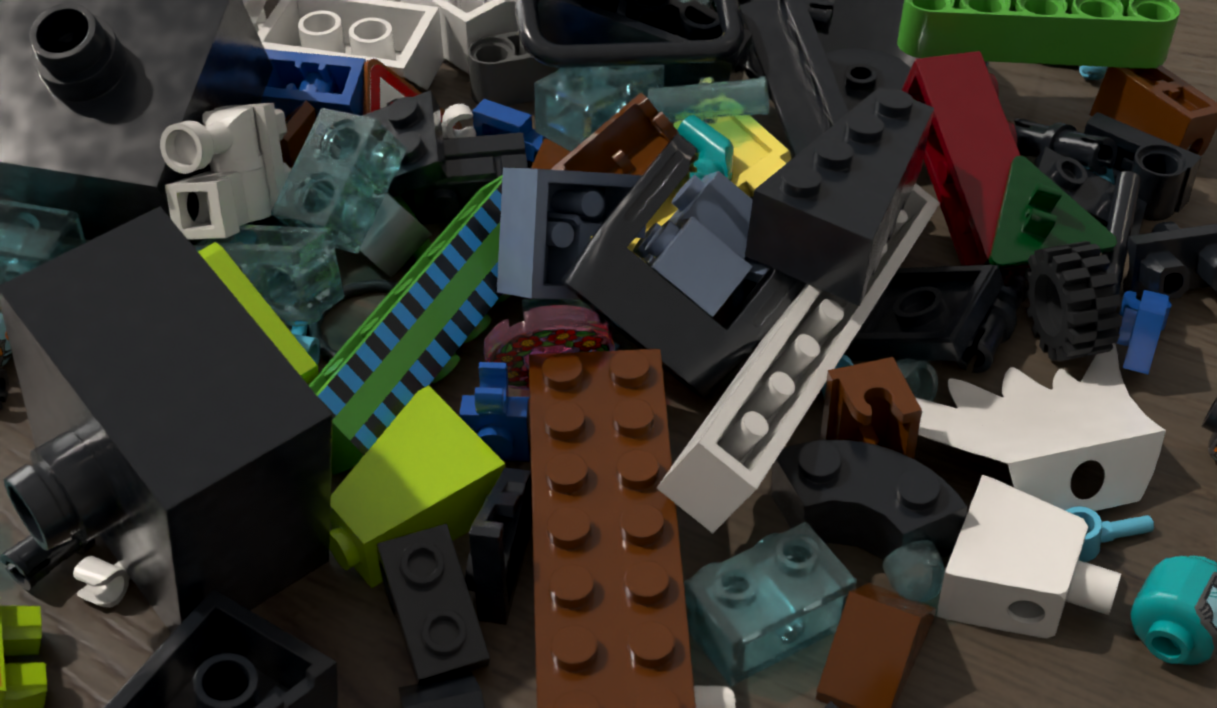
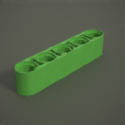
[897,0,1180,69]

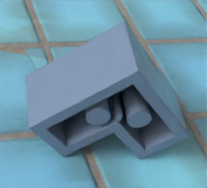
[497,168,646,299]
[633,171,753,317]

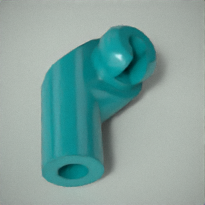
[677,115,734,181]

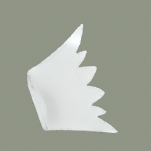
[916,343,1166,511]

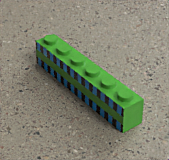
[309,175,511,475]

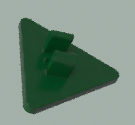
[989,156,1117,269]

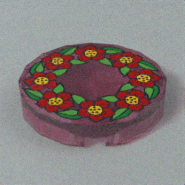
[483,305,615,390]

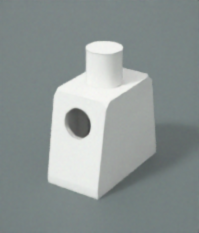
[936,475,1121,639]

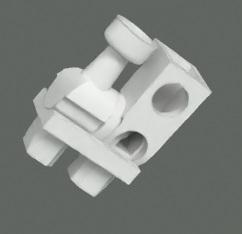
[160,103,296,239]

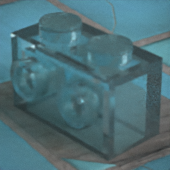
[534,42,665,151]
[684,522,857,687]

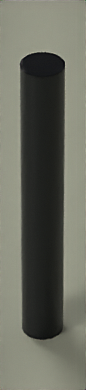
[1101,171,1141,308]

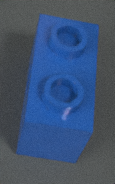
[260,49,366,138]

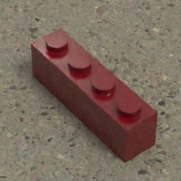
[901,51,1030,284]

